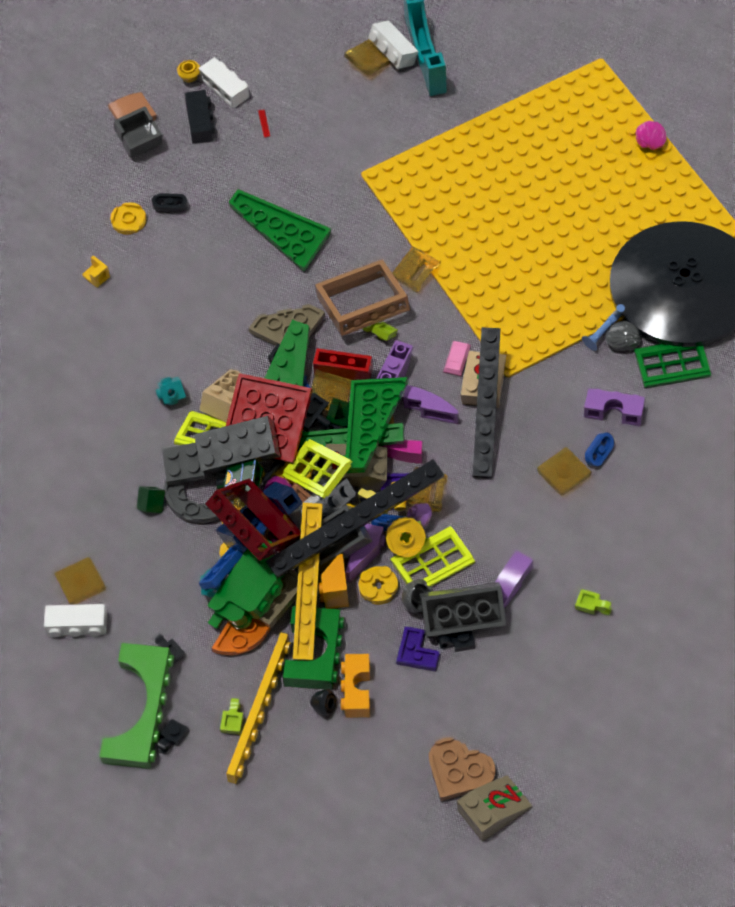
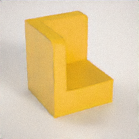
[82,255,110,288]

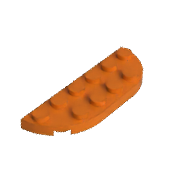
[212,618,271,655]

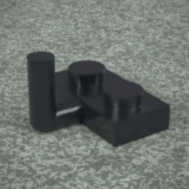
[303,392,331,432]

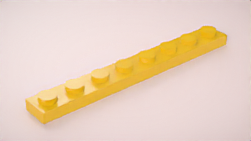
[293,503,322,661]
[226,632,291,784]

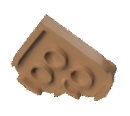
[429,737,495,801]

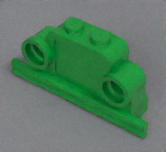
[207,540,285,630]

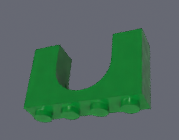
[283,606,344,690]

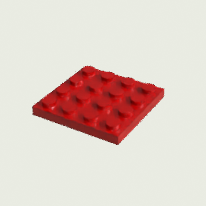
[226,373,313,463]

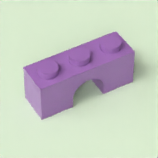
[584,388,645,426]

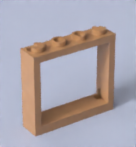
[315,259,410,336]

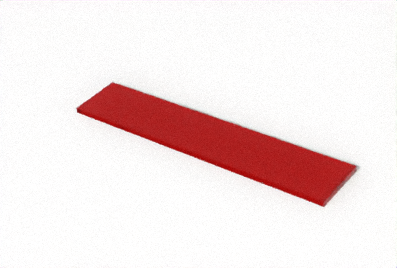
[258,110,270,138]

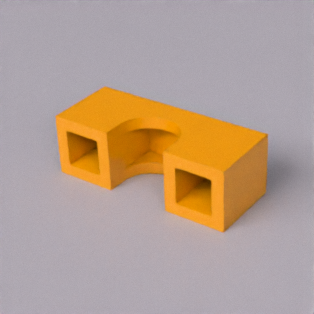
[341,654,370,718]

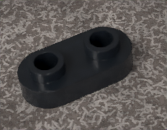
[152,193,188,212]

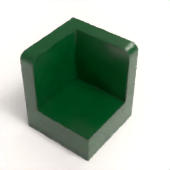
[327,398,349,427]
[136,486,165,513]

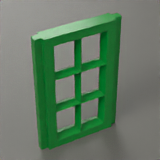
[634,344,711,388]

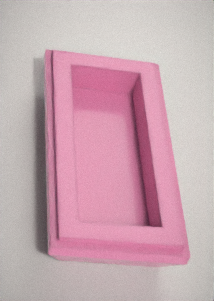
[443,341,471,376]

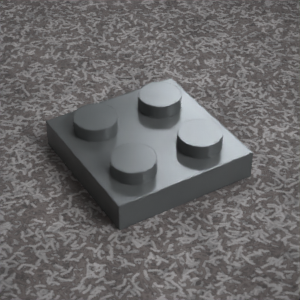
[162,443,205,485]

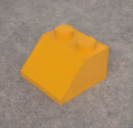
[318,554,349,609]

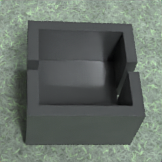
[114,106,162,158]

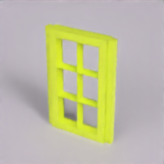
[174,411,226,445]
[282,439,352,499]
[390,526,475,587]

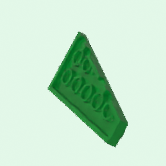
[229,189,331,272]
[264,320,310,386]
[345,377,409,473]

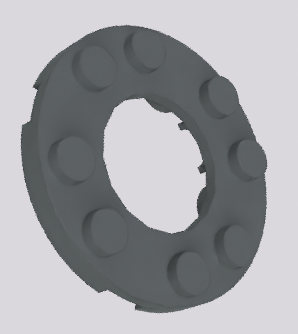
[164,471,239,523]

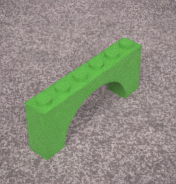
[99,642,174,769]

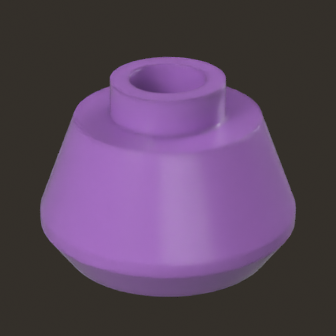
[407,503,432,528]

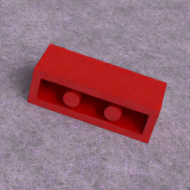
[313,348,373,381]

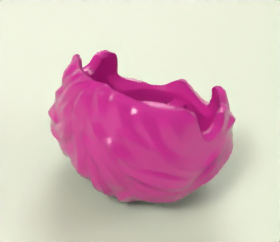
[636,121,667,150]

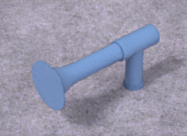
[582,304,625,351]

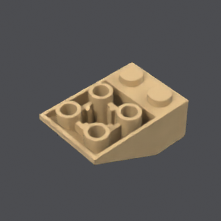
[200,369,242,422]

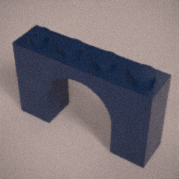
[215,482,303,552]

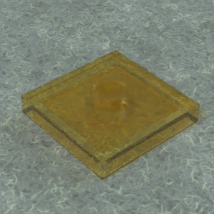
[344,39,392,76]
[311,370,351,410]
[537,447,591,496]
[54,557,106,605]

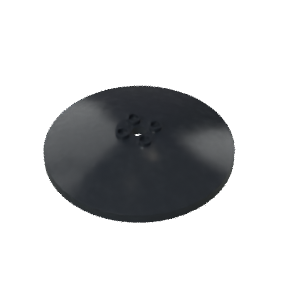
[610,221,735,347]

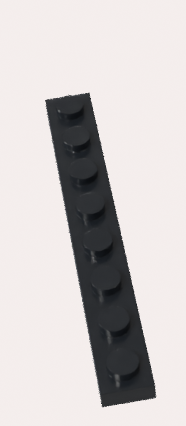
[472,327,501,478]

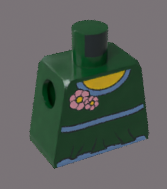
[216,459,263,500]

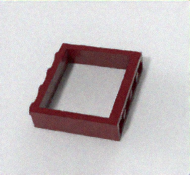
[205,478,301,561]

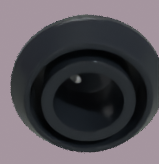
[310,689,336,717]

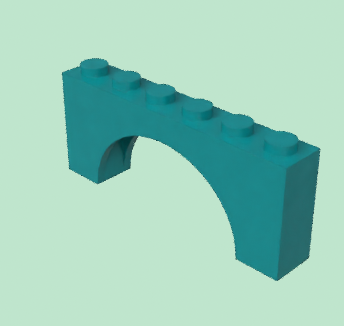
[404,0,447,96]

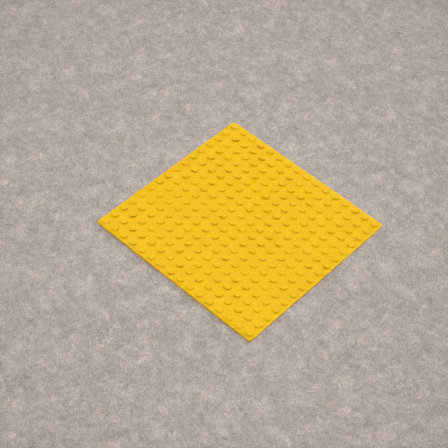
[361,58,735,378]

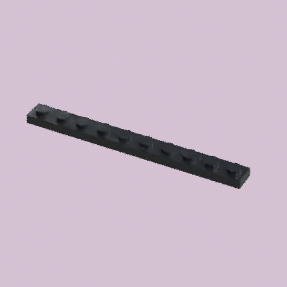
[266,459,444,579]

